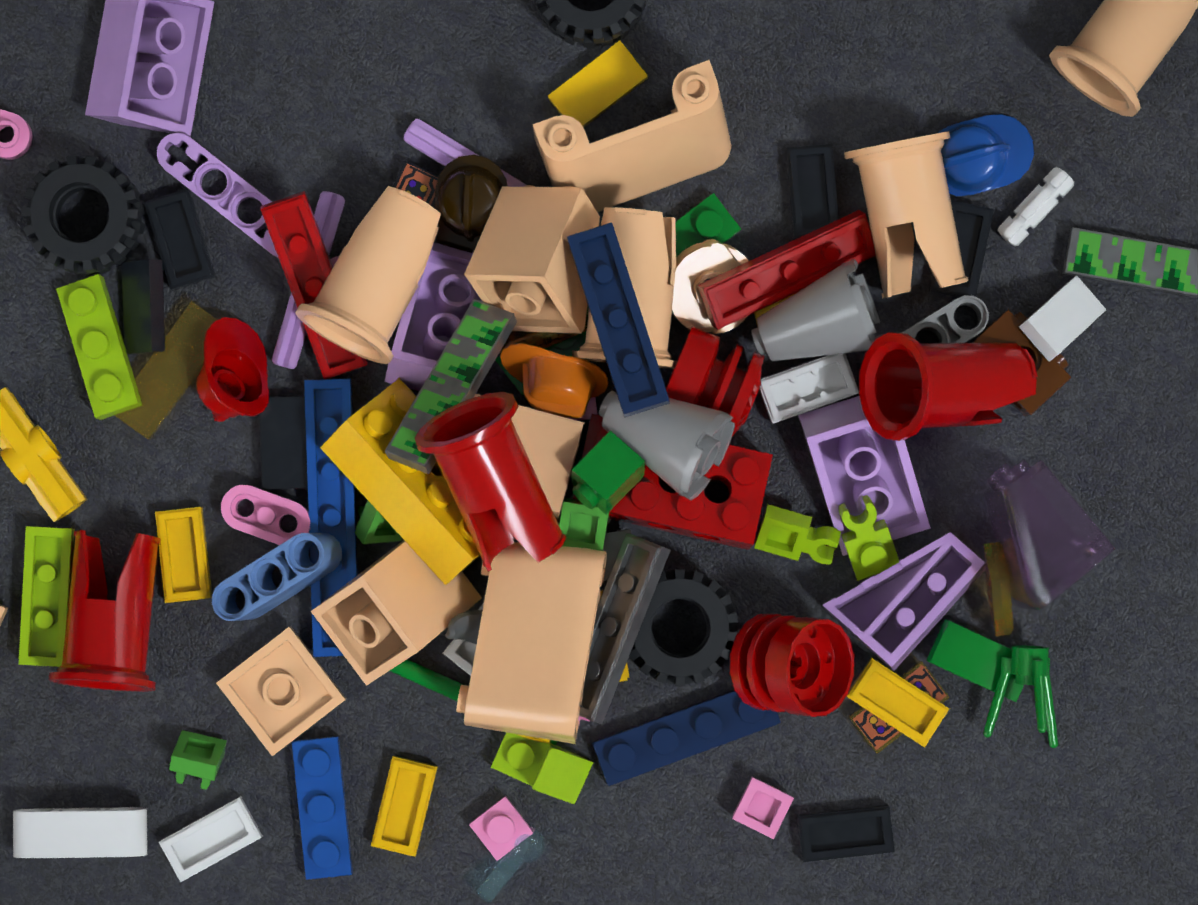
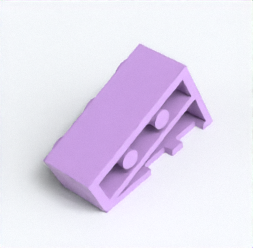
[823,532,986,671]

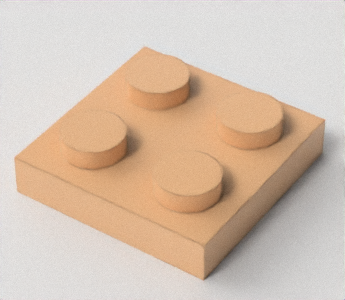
[216,626,347,756]

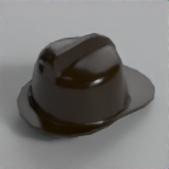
[435,155,508,253]

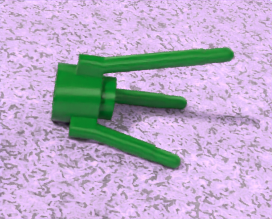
[983,645,1058,748]

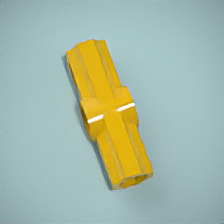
[0,387,88,522]

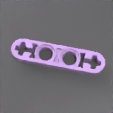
[157,133,279,259]

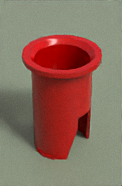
[859,332,1038,441]
[414,392,566,572]
[49,530,161,692]

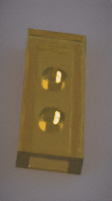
[114,301,218,440]

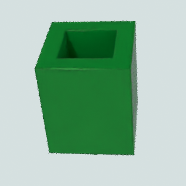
[572,430,645,515]

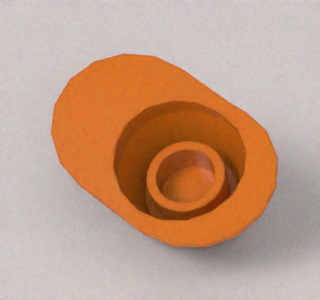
[500,343,609,419]

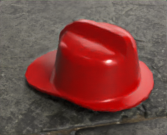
[196,317,269,422]

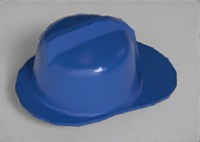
[938,114,1034,196]

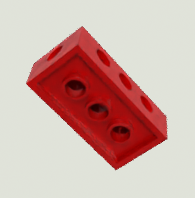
[572,414,773,550]

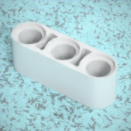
[13,807,147,858]

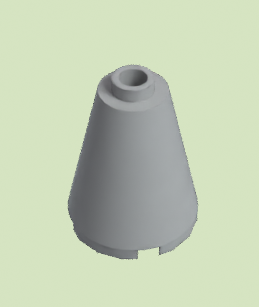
[751,259,884,361]
[599,391,735,500]

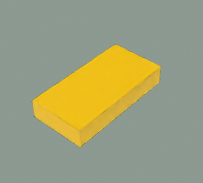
[548,40,648,128]
[155,507,212,603]
[846,658,949,748]
[371,755,438,857]

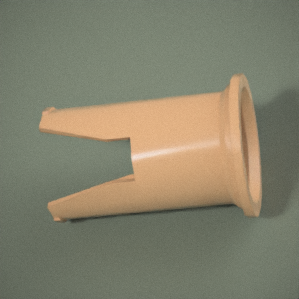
[1049,0,1198,117]
[844,131,968,298]
[295,186,441,364]
[572,207,678,369]

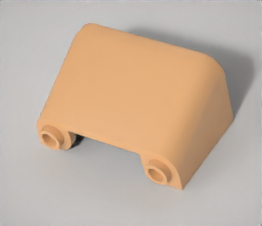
[532,60,731,212]
[456,542,607,744]

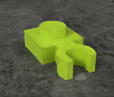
[839,495,899,581]
[754,504,841,565]

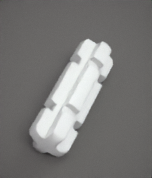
[998,167,1074,246]

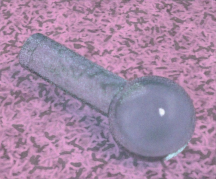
[476,827,545,904]

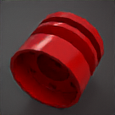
[666,326,765,436]
[730,613,854,717]

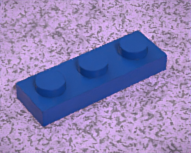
[292,736,353,880]

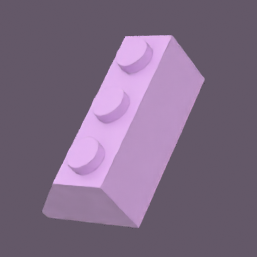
[85,0,214,136]

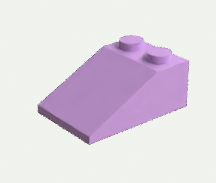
[384,243,483,398]
[798,396,930,556]

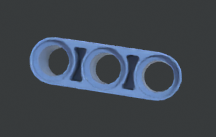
[212,533,342,621]

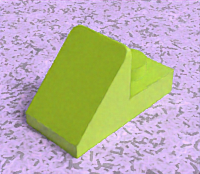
[491,732,593,805]

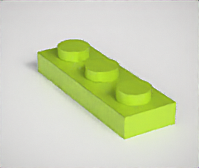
[56,274,143,420]
[18,526,75,667]

